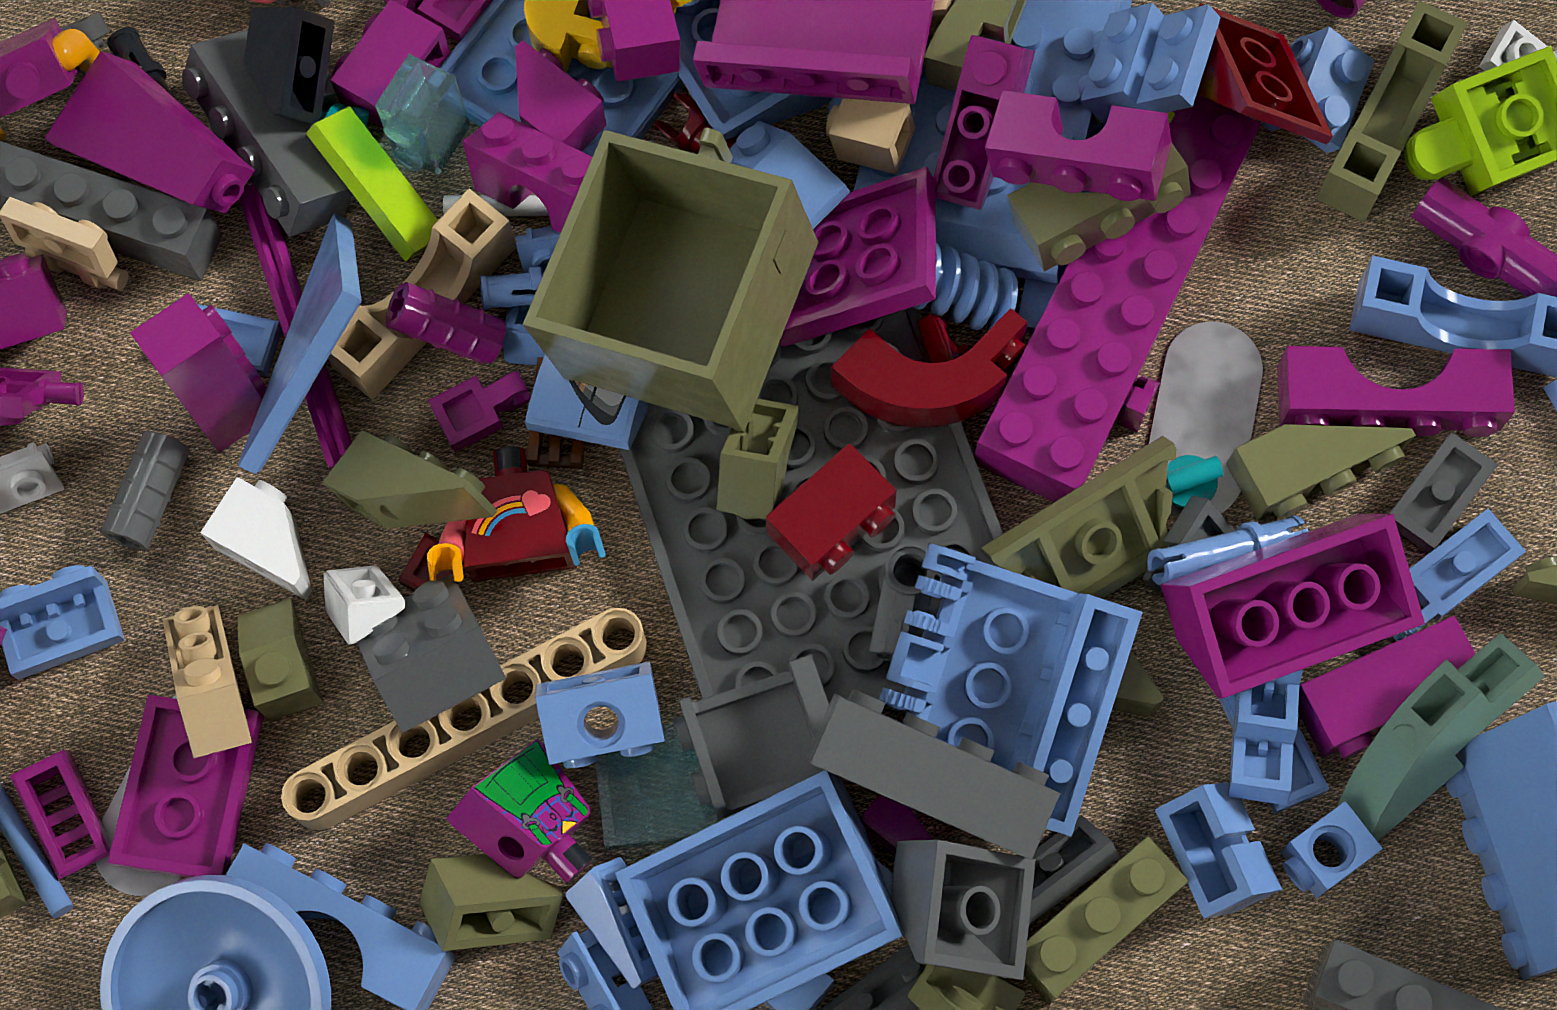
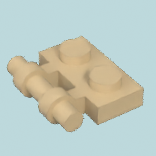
[0,197,129,291]

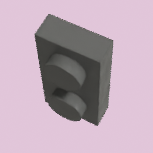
[1389,432,1498,554]

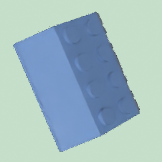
[879,543,1143,837]

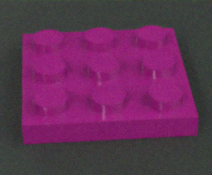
[779,167,936,347]

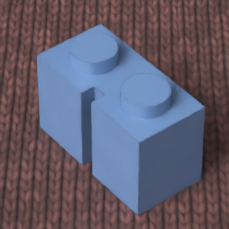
[1155,782,1283,919]

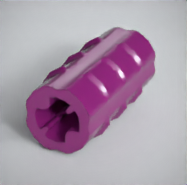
[386,282,506,365]

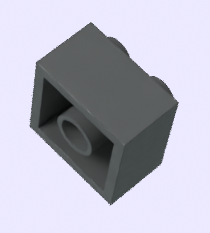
[357,574,507,733]

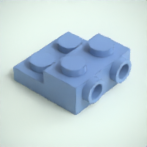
[1078,3,1221,125]

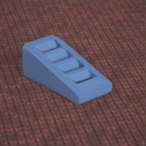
[565,857,659,989]

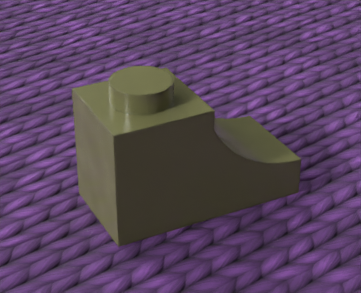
[716,398,800,519]

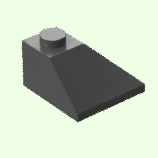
[890,840,1036,980]

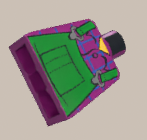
[446,739,593,884]

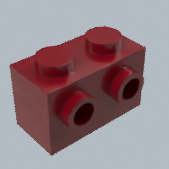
[765,443,897,581]

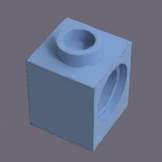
[1280,801,1383,899]

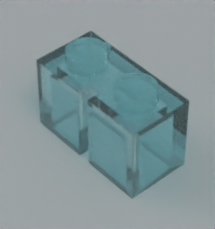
[375,54,471,176]

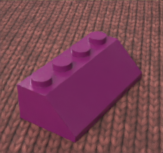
[1160,514,1425,699]

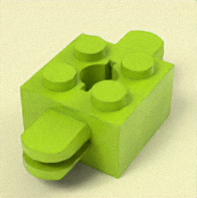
[1404,45,1557,196]

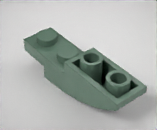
[1338,633,1545,842]

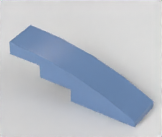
[1228,669,1303,805]

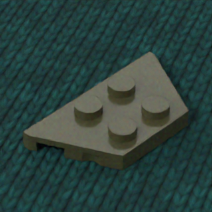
[981,436,1177,599]

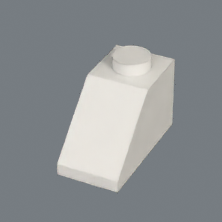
[200,477,312,600]

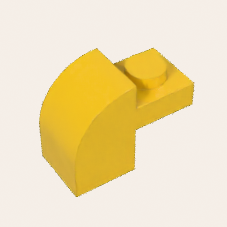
[524,0,613,74]

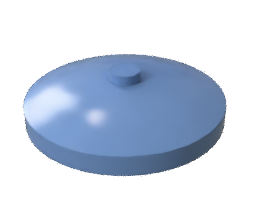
[100,875,331,1010]

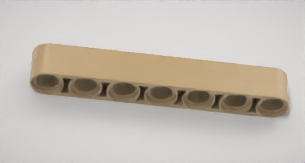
[281,608,647,831]

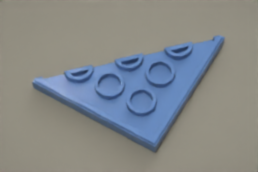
[238,213,361,474]

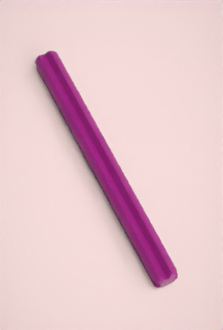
[239,184,352,470]

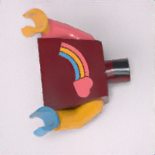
[427,446,606,582]

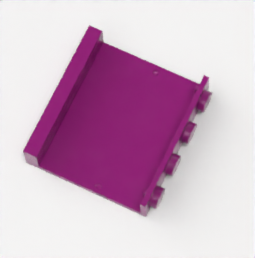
[693,0,935,104]

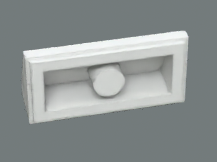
[323,565,405,645]

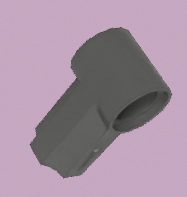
[869,544,936,661]

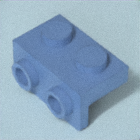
[1262,27,1375,153]
[0,565,125,680]

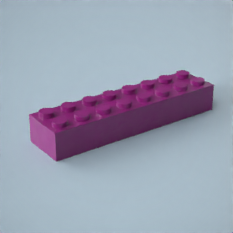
[974,94,1261,502]

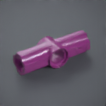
[1411,177,1557,297]

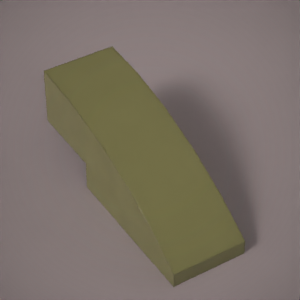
[924,0,1027,91]

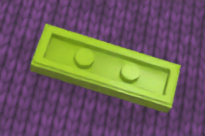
[306,106,438,262]

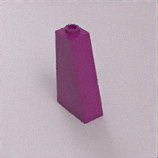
[45,51,255,214]

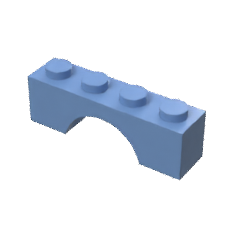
[1349,256,1557,378]
[225,843,457,1010]

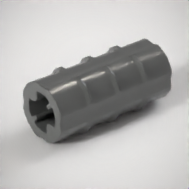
[100,431,190,551]

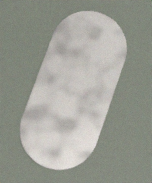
[1149,322,1263,517]

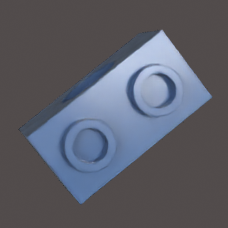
[535,661,665,768]

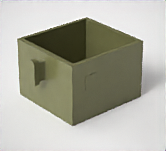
[523,128,818,433]

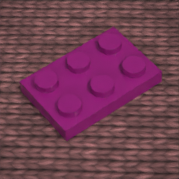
[107,695,264,878]

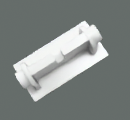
[0,442,64,514]

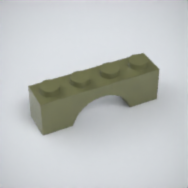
[1316,0,1468,223]

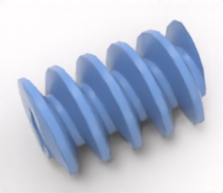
[914,243,1018,332]

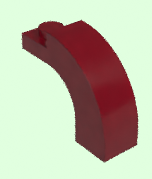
[831,308,1027,428]

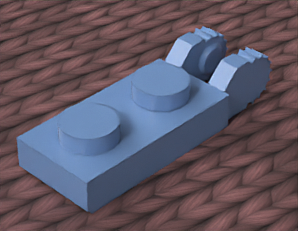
[1393,509,1526,641]

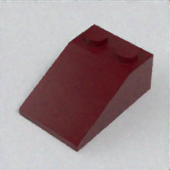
[1197,3,1333,145]

